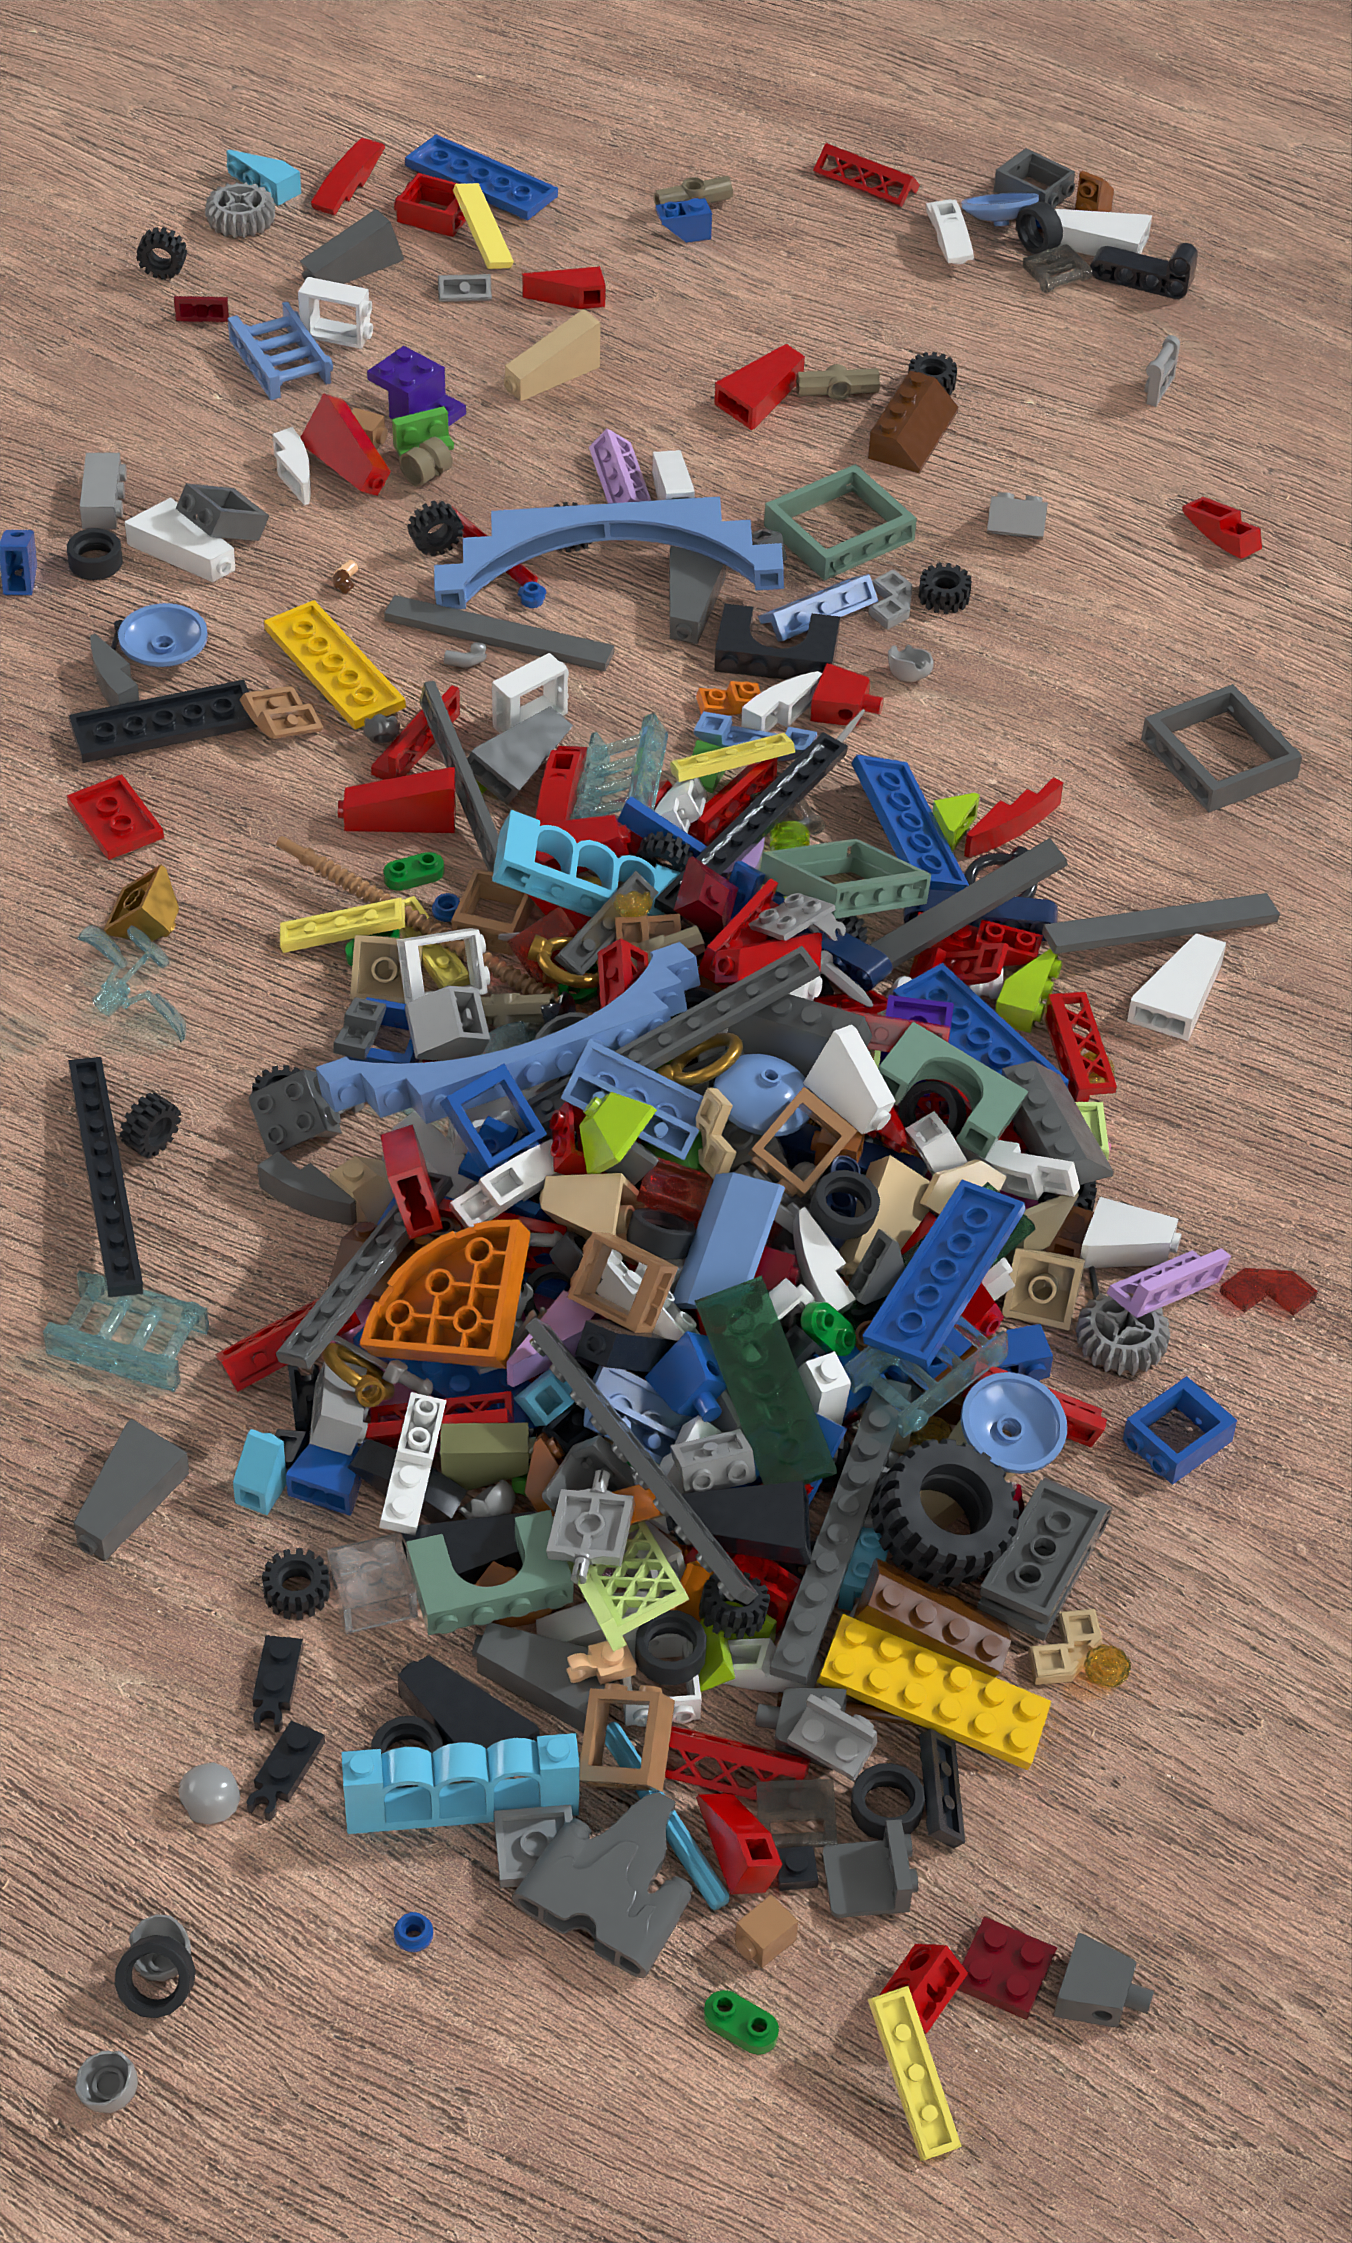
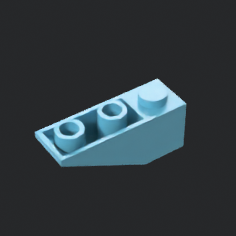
[226,149,301,206]

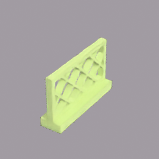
[567,1522,689,1652]

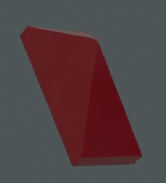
[174,296,229,322]

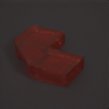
[1220,1268,1318,1316]

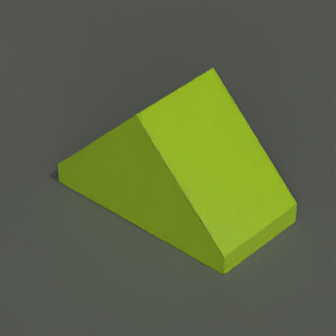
[932,793,980,852]

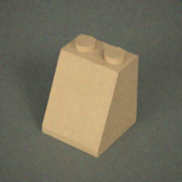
[539,1173,649,1265]

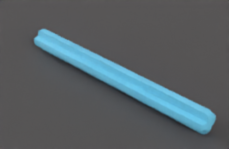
[605,1721,729,1910]

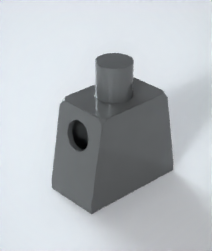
[755,1688,847,1770]
[1054,1933,1154,2027]

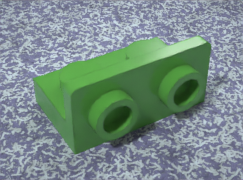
[392,406,454,456]

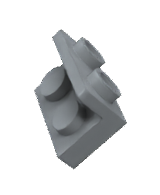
[670,1429,756,1493]
[787,1694,877,1781]

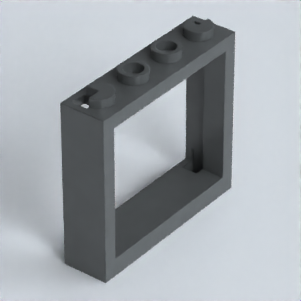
[1141,684,1302,813]

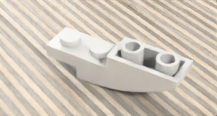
[926,199,974,264]
[956,1135,1080,1200]
[449,1139,563,1229]
[582,1249,700,1341]
[379,1392,446,1536]

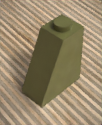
[440,1423,536,1491]

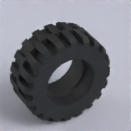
[871,1439,1019,1587]

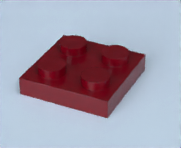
[957,1916,1057,2020]

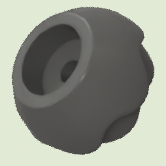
[362,714,400,743]

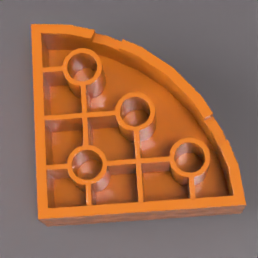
[359,1220,531,1369]

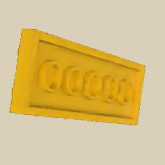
[264,600,406,730]
[817,1614,1052,1770]

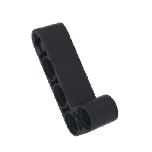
[1089,243,1198,299]

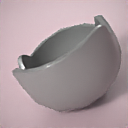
[888,645,934,682]
[459,1479,516,1519]
[178,1762,240,1825]
[129,1914,191,1981]
[75,2051,138,2114]

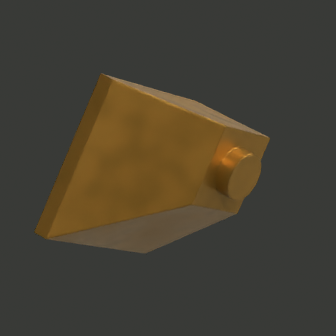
[103,864,179,943]

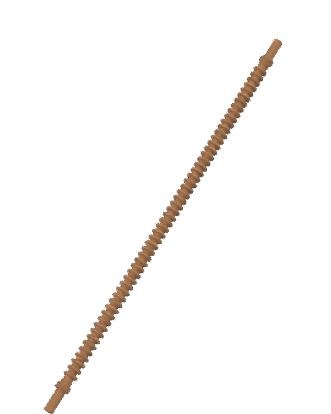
[276,836,593,1016]

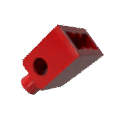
[810,663,884,726]

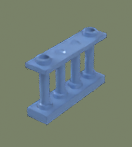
[227,302,333,400]

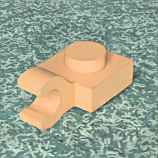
[566,1636,637,1685]

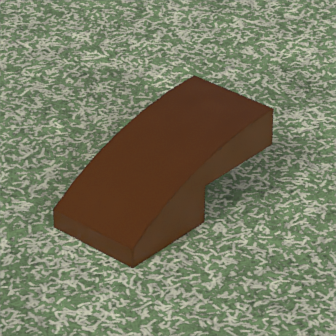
[1046,1205,1094,1259]

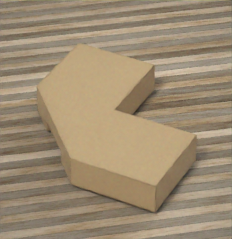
[696,1087,737,1180]
[919,1159,1007,1216]
[1028,1609,1102,1685]

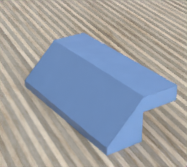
[560,1039,704,1161]
[673,1172,785,1319]
[584,1365,712,1465]

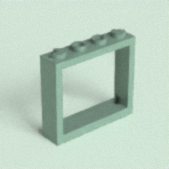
[764,464,917,581]
[760,839,931,919]

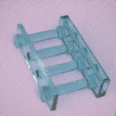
[574,713,668,819]
[43,1270,210,1392]
[843,1316,1008,1438]

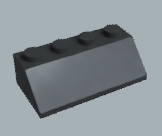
[725,994,872,1078]
[1001,1061,1114,1185]

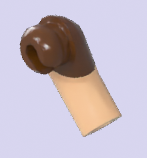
[332,560,358,594]

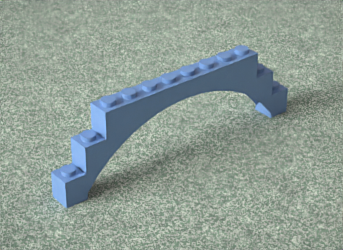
[434,496,784,609]
[315,942,700,1124]

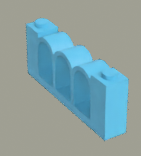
[492,810,681,918]
[341,1733,580,1834]

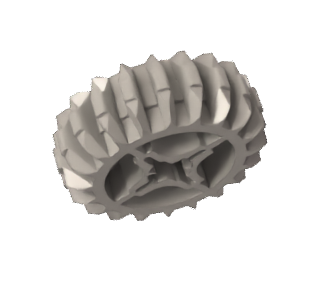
[205,182,276,238]
[1076,1292,1170,1376]

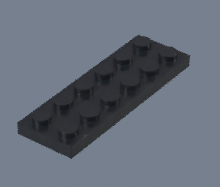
[68,679,258,763]

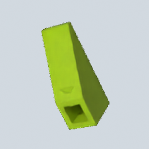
[995,948,1062,1033]

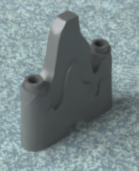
[512,1792,693,1978]

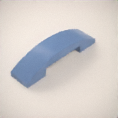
[694,711,817,761]

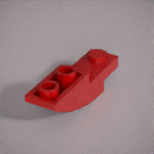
[536,746,588,823]
[918,912,1043,966]

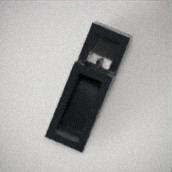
[347,1439,468,1523]

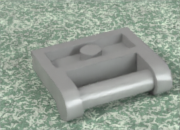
[1144,335,1180,407]

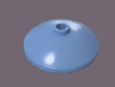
[961,192,1039,226]
[118,603,208,667]
[713,1054,813,1136]
[960,1372,1067,1474]

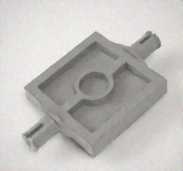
[546,1470,635,1584]

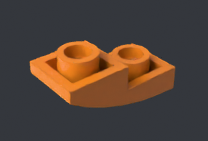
[696,681,761,716]

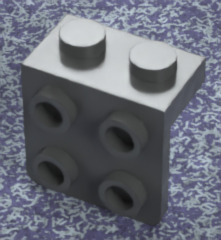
[249,1069,342,1155]
[542,1435,638,1512]
[822,1819,918,1918]

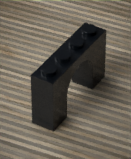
[714,604,840,680]

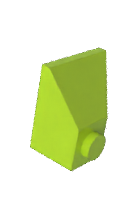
[579,1092,657,1174]

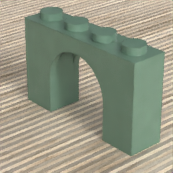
[878,1022,1028,1159]
[406,1510,574,1635]

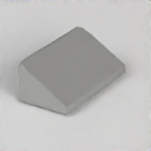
[438,274,492,302]

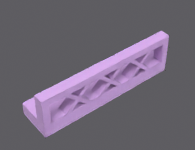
[589,428,651,504]
[1107,1248,1231,1318]

